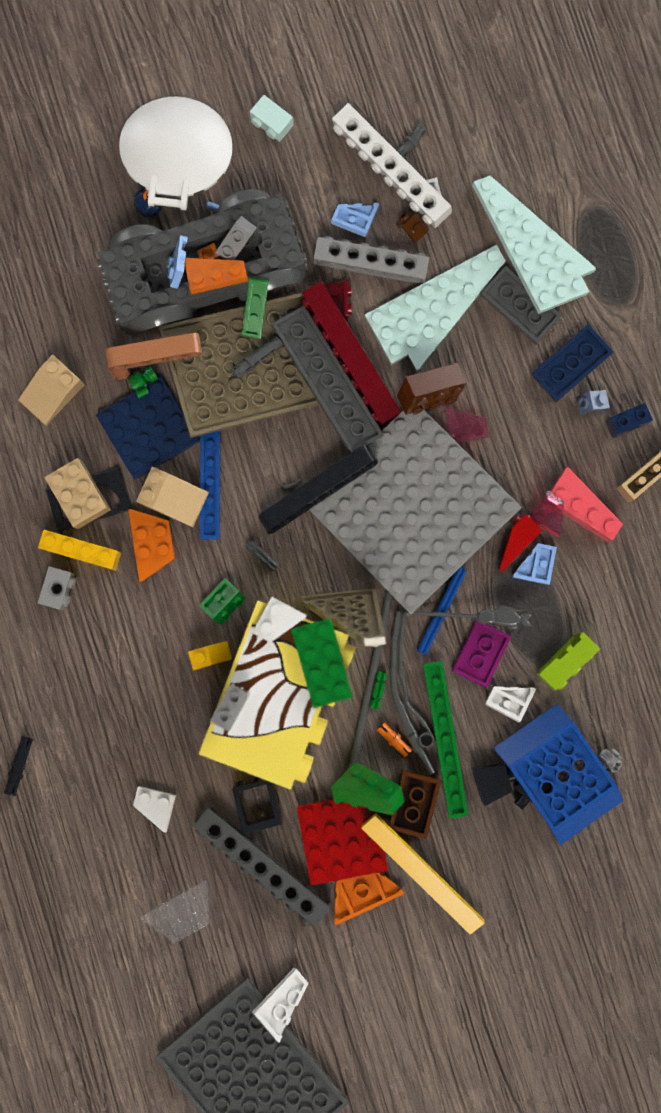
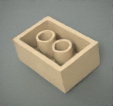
[44,458,111,529]

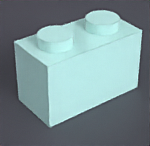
[250,95,294,142]

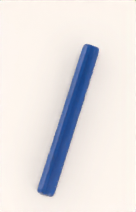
[417,567,467,655]

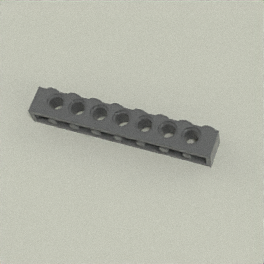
[193,805,330,927]

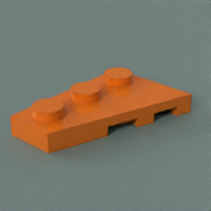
[184,258,248,295]

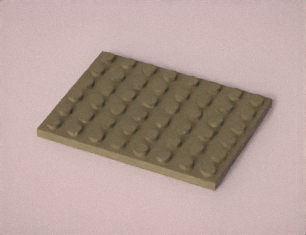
[158,293,319,438]

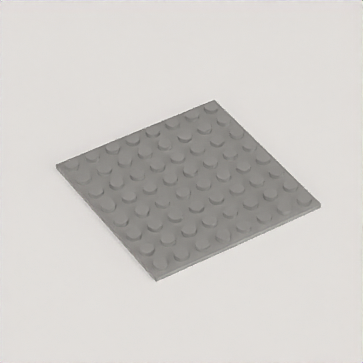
[310,410,522,615]

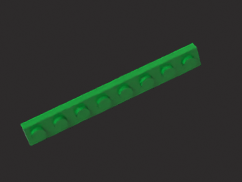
[423,661,469,819]

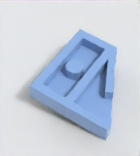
[331,203,379,237]
[166,235,188,289]

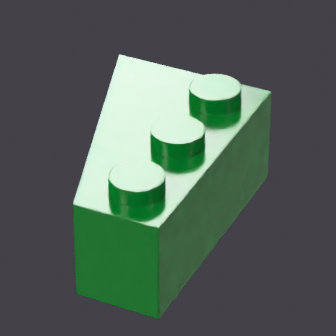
[330,762,404,815]

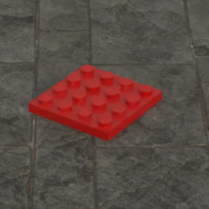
[297,799,388,885]

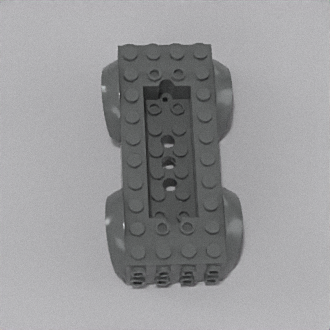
[97,189,308,338]

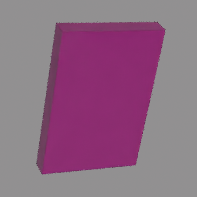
[452,619,512,688]

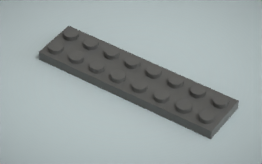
[271,306,384,454]

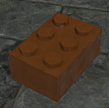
[397,363,467,415]
[388,769,441,839]

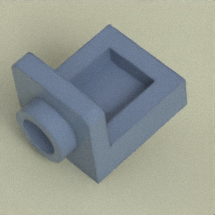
[577,390,610,414]

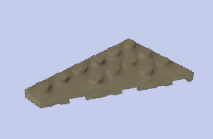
[301,588,386,647]

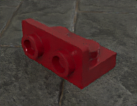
[325,279,352,321]

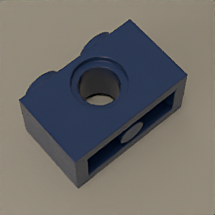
[605,403,653,439]

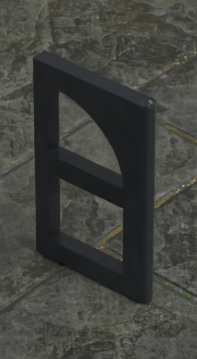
[46,466,131,532]

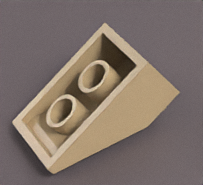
[18,354,85,426]
[136,467,209,527]

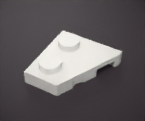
[252,597,307,643]
[485,686,536,723]
[133,786,176,833]

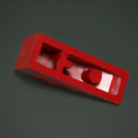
[498,514,542,573]

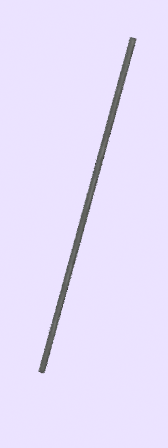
[348,410,433,769]

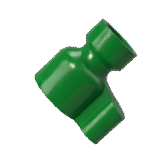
[127,366,158,399]

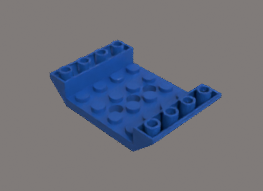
[494,704,623,845]

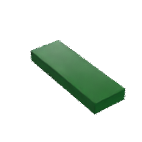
[242,277,269,339]

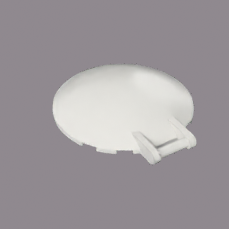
[119,97,232,210]

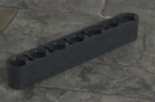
[258,445,378,534]

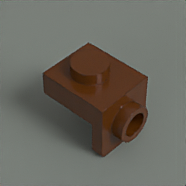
[396,212,429,243]

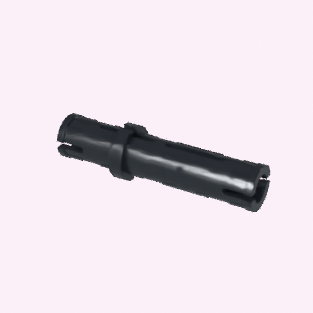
[4,736,34,796]

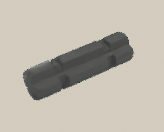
[246,541,278,572]

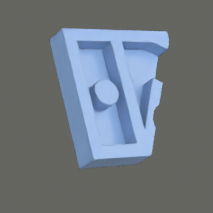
[512,543,557,585]

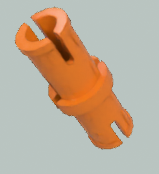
[376,722,413,758]

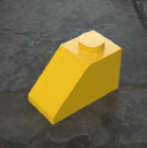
[188,641,232,670]

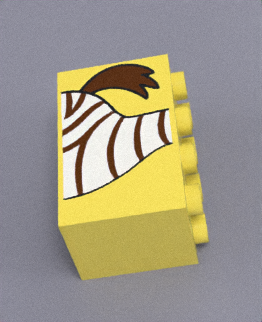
[199,601,356,789]

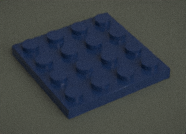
[96,377,200,480]

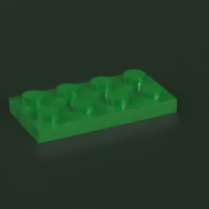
[291,618,353,709]

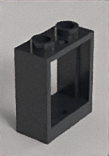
[232,777,282,834]

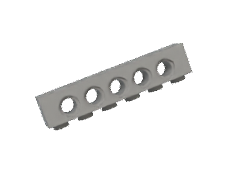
[314,236,429,284]

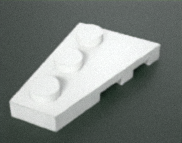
[252,968,308,1042]

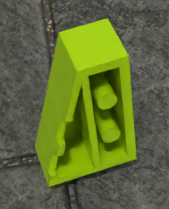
[536,632,600,691]

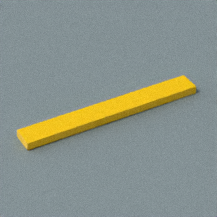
[361,813,485,934]

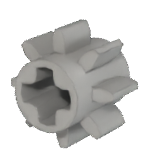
[598,749,622,773]

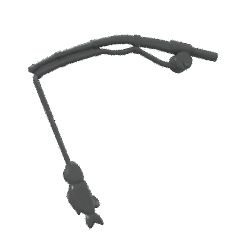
[389,605,532,775]

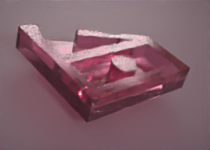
[445,407,489,443]
[529,491,564,538]

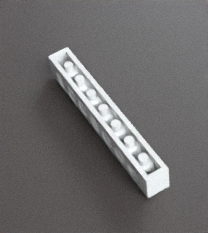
[332,103,452,228]

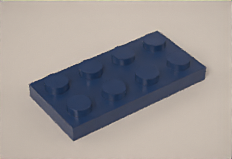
[531,324,614,403]

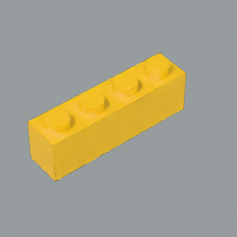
[38,530,121,571]

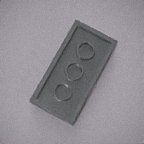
[480,266,562,344]

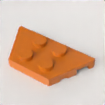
[129,509,175,582]
[334,872,404,925]

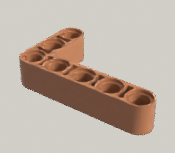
[105,333,203,380]

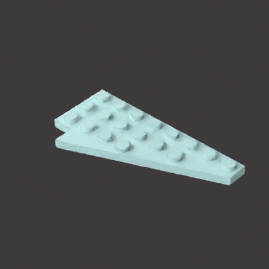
[472,176,596,314]
[364,245,505,372]

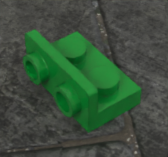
[199,578,246,625]

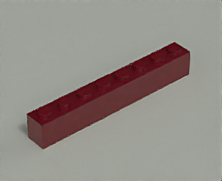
[301,281,401,426]

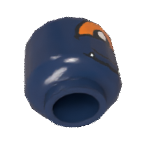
[134,189,162,218]

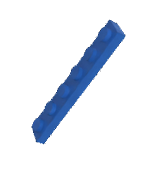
[200,431,220,540]

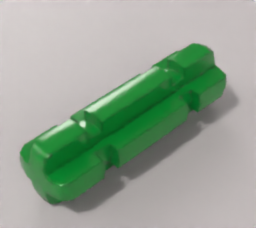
[369,671,387,709]

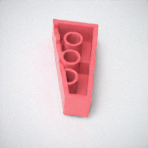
[543,467,623,542]

